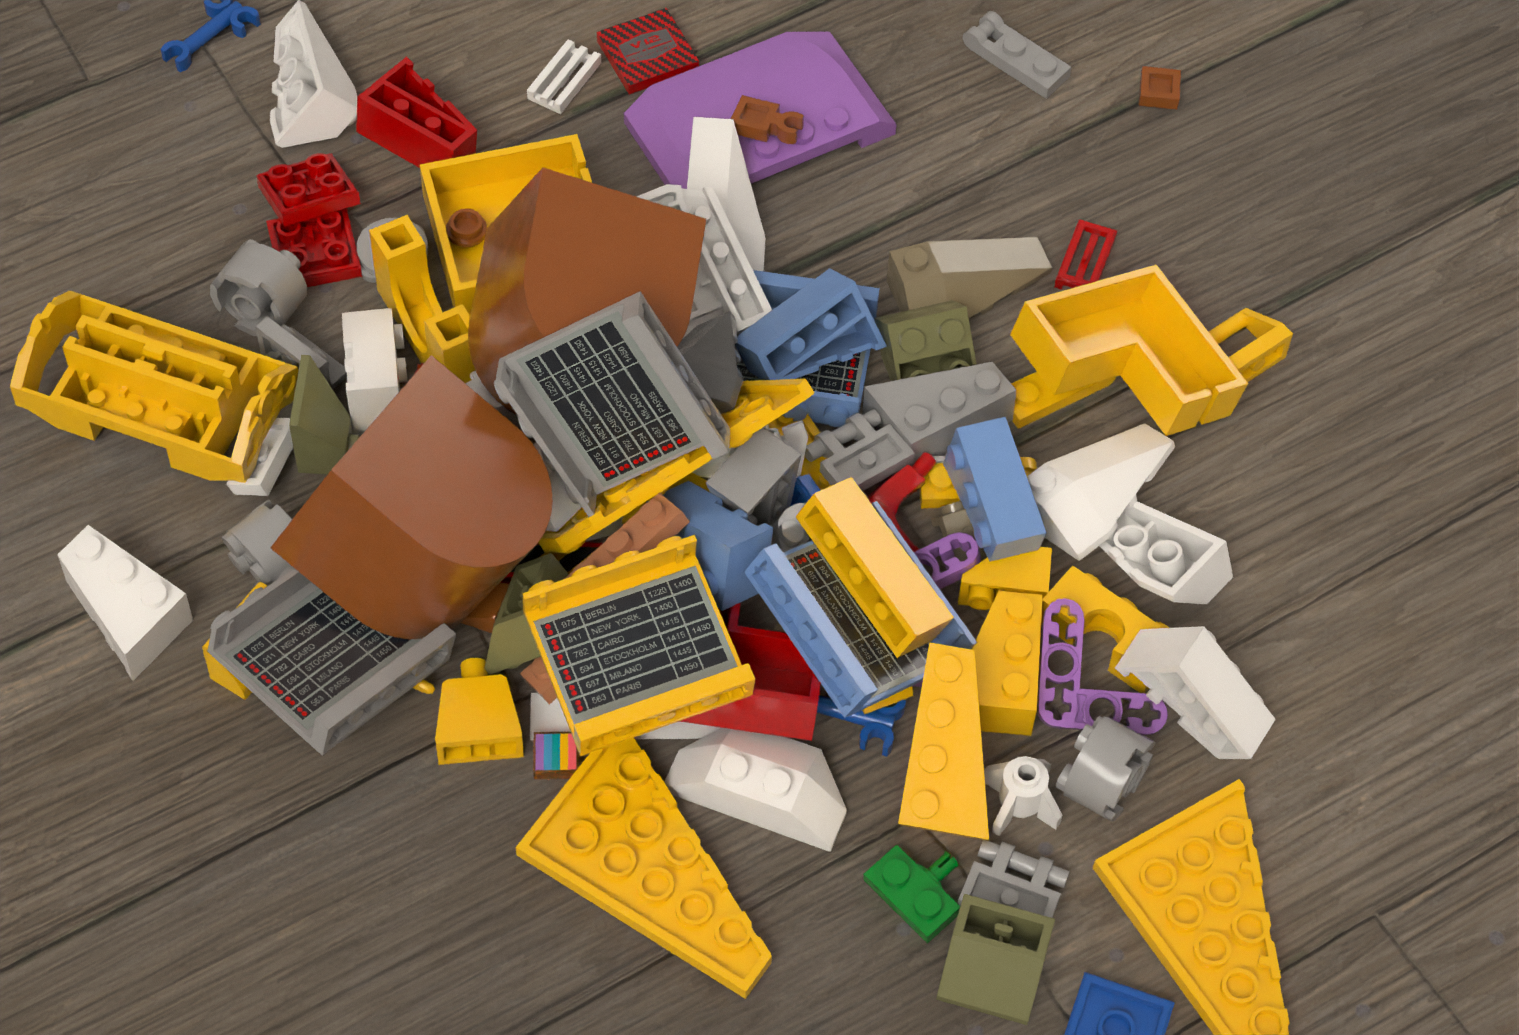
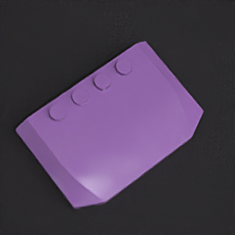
[624,32,896,189]

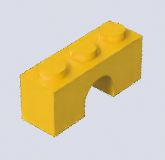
[1041,566,1169,694]

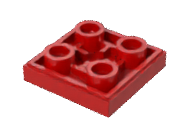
[256,153,361,227]
[266,208,362,287]

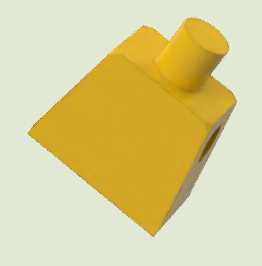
[435,658,524,765]

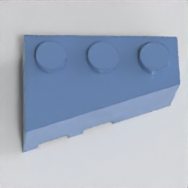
[735,268,887,380]
[943,417,1047,562]
[646,481,773,611]

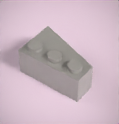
[863,362,1016,466]
[706,427,801,526]

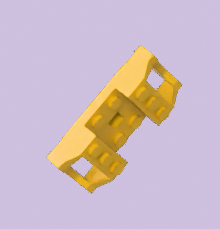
[10,291,299,483]

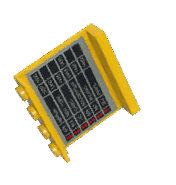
[522,535,755,756]

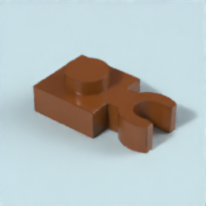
[731,95,804,144]

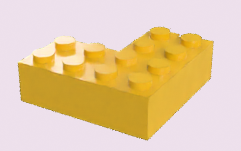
[420,134,592,315]
[1010,265,1248,436]

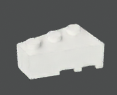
[342,308,408,436]
[57,525,193,681]
[1115,626,1276,759]

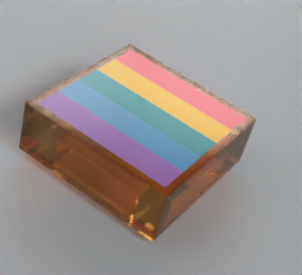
[533,732,579,780]

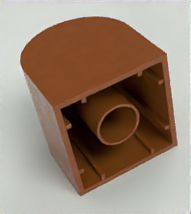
[468,168,706,416]
[270,355,553,639]

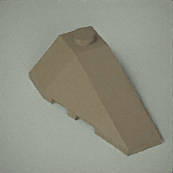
[886,237,1052,319]

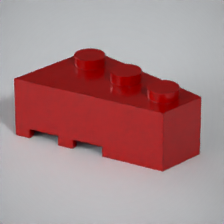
[356,56,477,168]

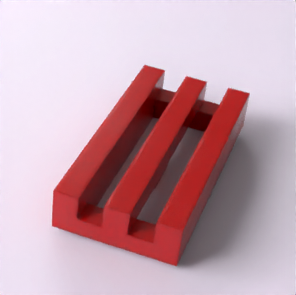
[1054,219,1117,290]

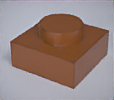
[1139,66,1181,110]

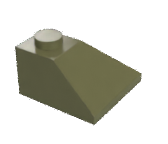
[289,355,360,475]

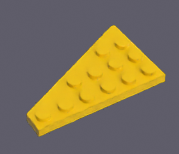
[538,379,815,554]
[516,737,772,999]
[1093,779,1290,1035]

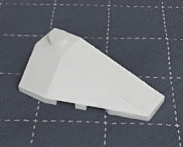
[270,0,357,148]
[687,117,766,271]
[1027,423,1175,561]
[1100,501,1233,604]

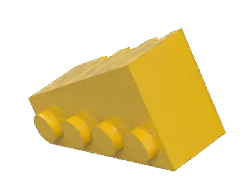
[898,642,989,841]

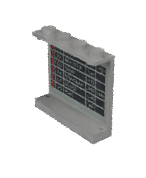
[494,291,730,517]
[207,566,456,756]

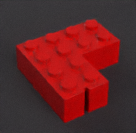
[679,602,821,741]

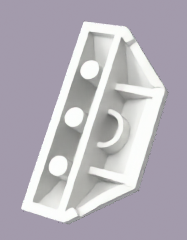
[664,728,847,852]

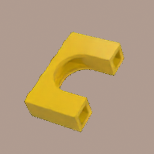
[369,215,475,383]

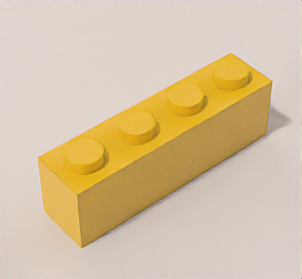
[796,477,954,658]

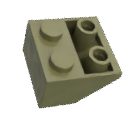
[874,300,977,381]
[485,553,569,675]
[936,894,1055,1025]

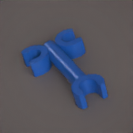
[161,0,261,72]
[817,695,906,757]

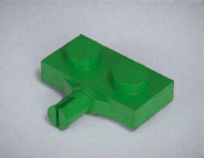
[863,845,960,944]

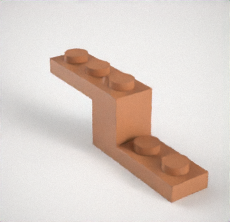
[520,493,690,705]

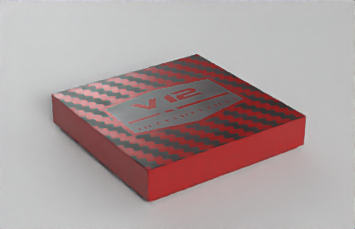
[597,8,699,94]

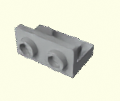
[255,316,347,389]

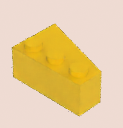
[971,591,1042,736]

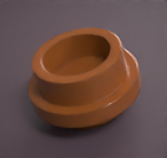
[446,209,487,248]

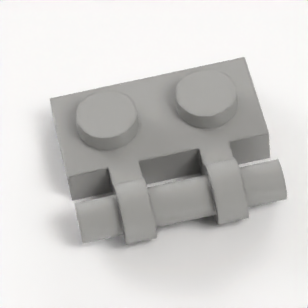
[805,409,915,491]
[958,840,1070,918]

